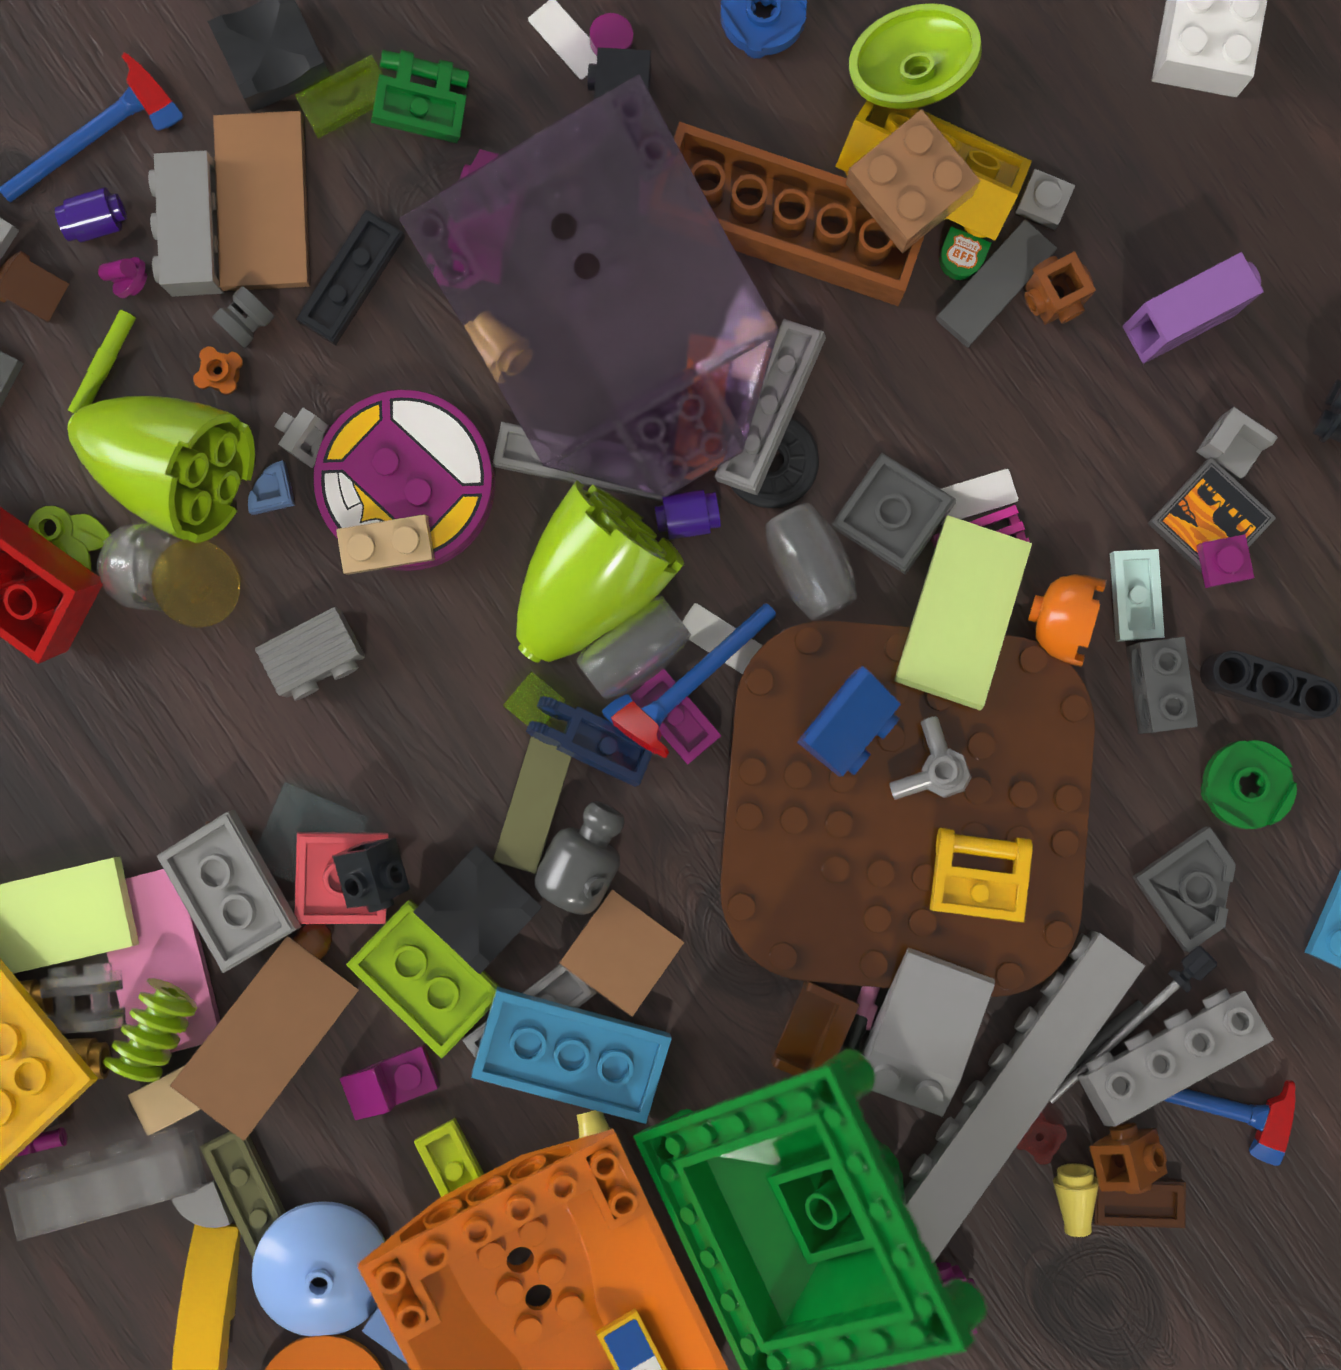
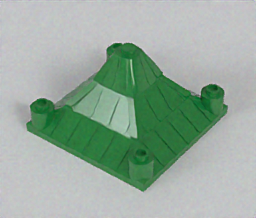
[633,1050,987,1370]

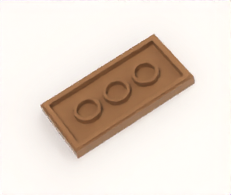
[213,111,310,291]
[170,936,359,1141]

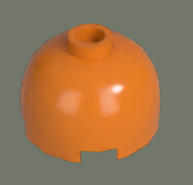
[1028,574,1106,667]

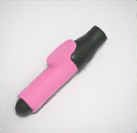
[844,986,880,1050]

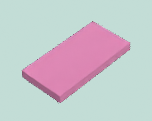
[107,869,221,1053]

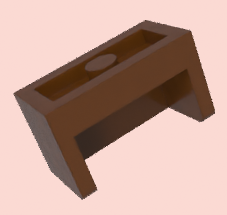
[771,981,860,1076]

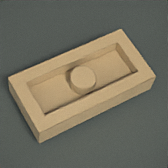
[336,514,435,575]

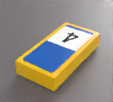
[595,1308,667,1370]

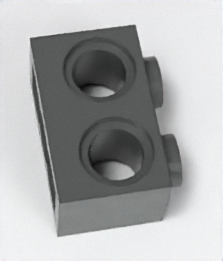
[1126,637,1198,734]

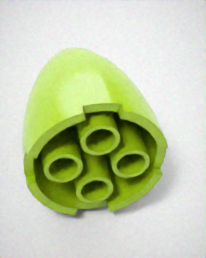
[68,396,255,543]
[516,480,684,663]

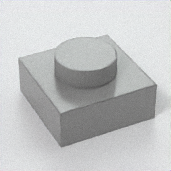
[1015,169,1075,230]

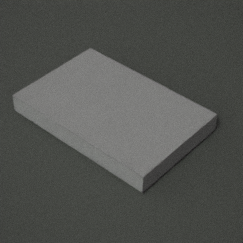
[157,810,301,973]

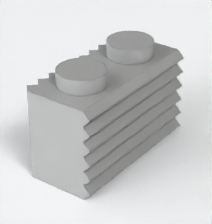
[255,607,365,701]

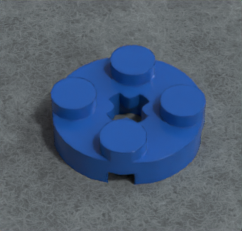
[721,0,807,58]

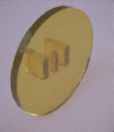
[152,540,240,628]

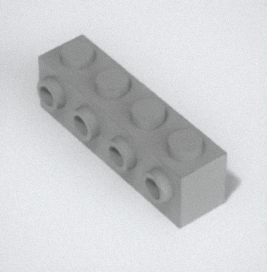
[1077,988,1274,1126]

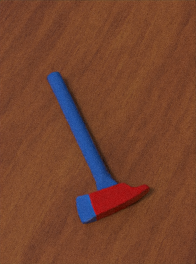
[0,52,183,203]
[602,603,776,758]
[1163,1080,1295,1166]

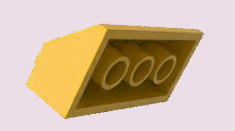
[835,100,1032,241]

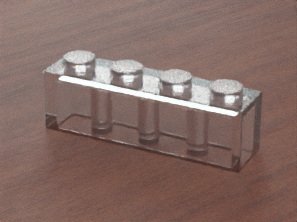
[4,1127,207,1241]

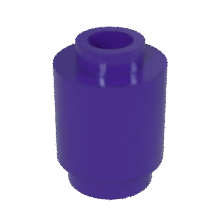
[55,187,127,243]
[655,490,721,540]

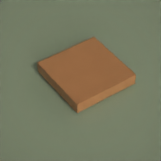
[558,890,684,1017]

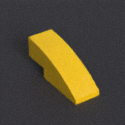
[172,1224,241,1370]

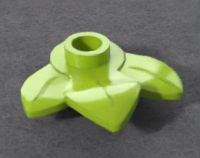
[28,506,113,571]

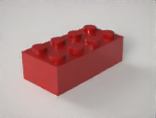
[0,507,105,664]

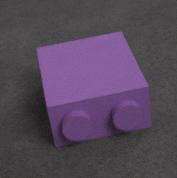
[1122,252,1264,364]

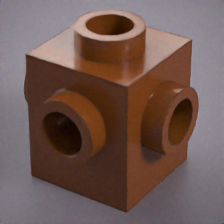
[1025,251,1096,325]
[1089,1123,1168,1194]

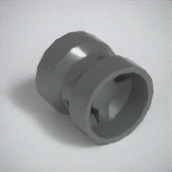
[212,285,275,348]

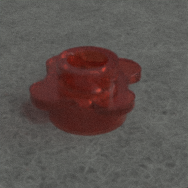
[1016,1112,1067,1165]

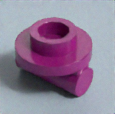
[98,257,147,298]

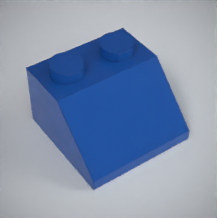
[797,666,901,776]

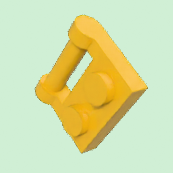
[930,828,1032,922]

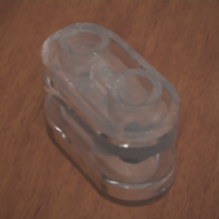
[39,962,127,1033]

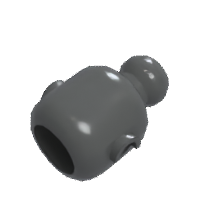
[535,801,625,915]

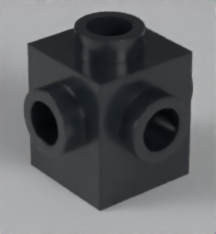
[332,837,410,912]

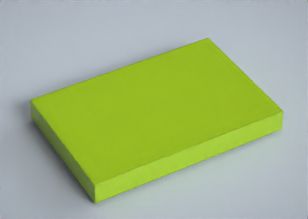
[346,899,500,1059]

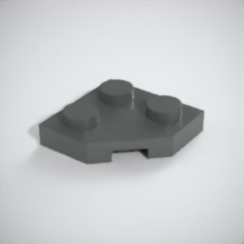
[1132,827,1236,952]

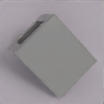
[1196,407,1278,480]

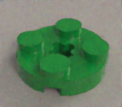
[1201,740,1297,829]

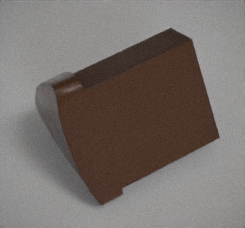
[0,251,69,322]

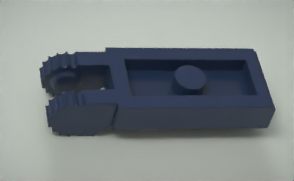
[526,696,653,787]

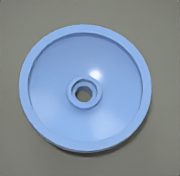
[252,1201,385,1337]

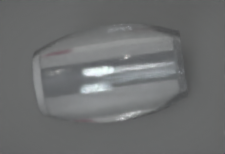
[765,503,857,621]
[576,595,691,700]

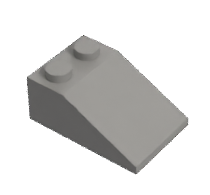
[860,947,995,1117]

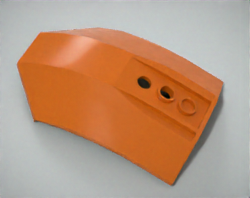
[357,1129,729,1370]

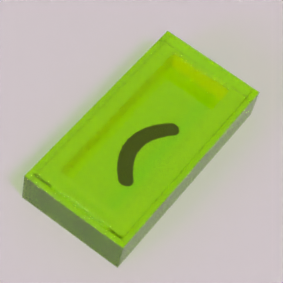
[295,55,382,138]

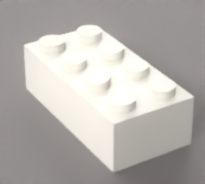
[1152,0,1267,98]

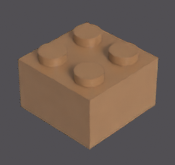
[846,109,980,253]

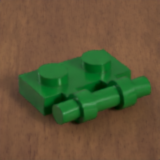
[371,49,469,143]

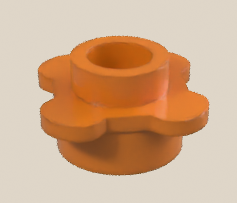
[193,346,243,395]

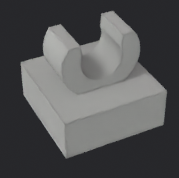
[274,408,330,468]

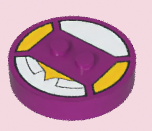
[314,390,495,571]

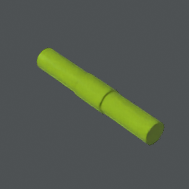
[68,310,136,414]

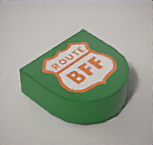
[939,227,991,280]

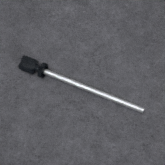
[1049,946,1218,1104]

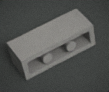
[148,150,224,297]

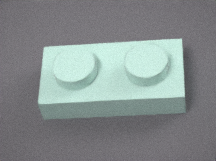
[1110,549,1165,641]

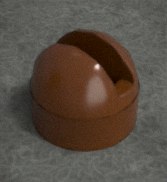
[292,924,332,960]

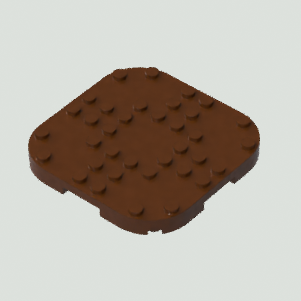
[720,621,1095,997]

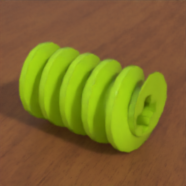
[103,978,198,1082]

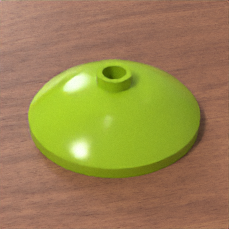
[849,4,982,109]

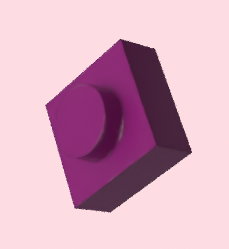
[1196,534,1255,588]

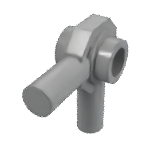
[889,717,971,800]

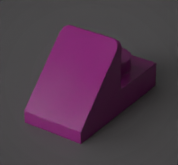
[339,1044,440,1120]

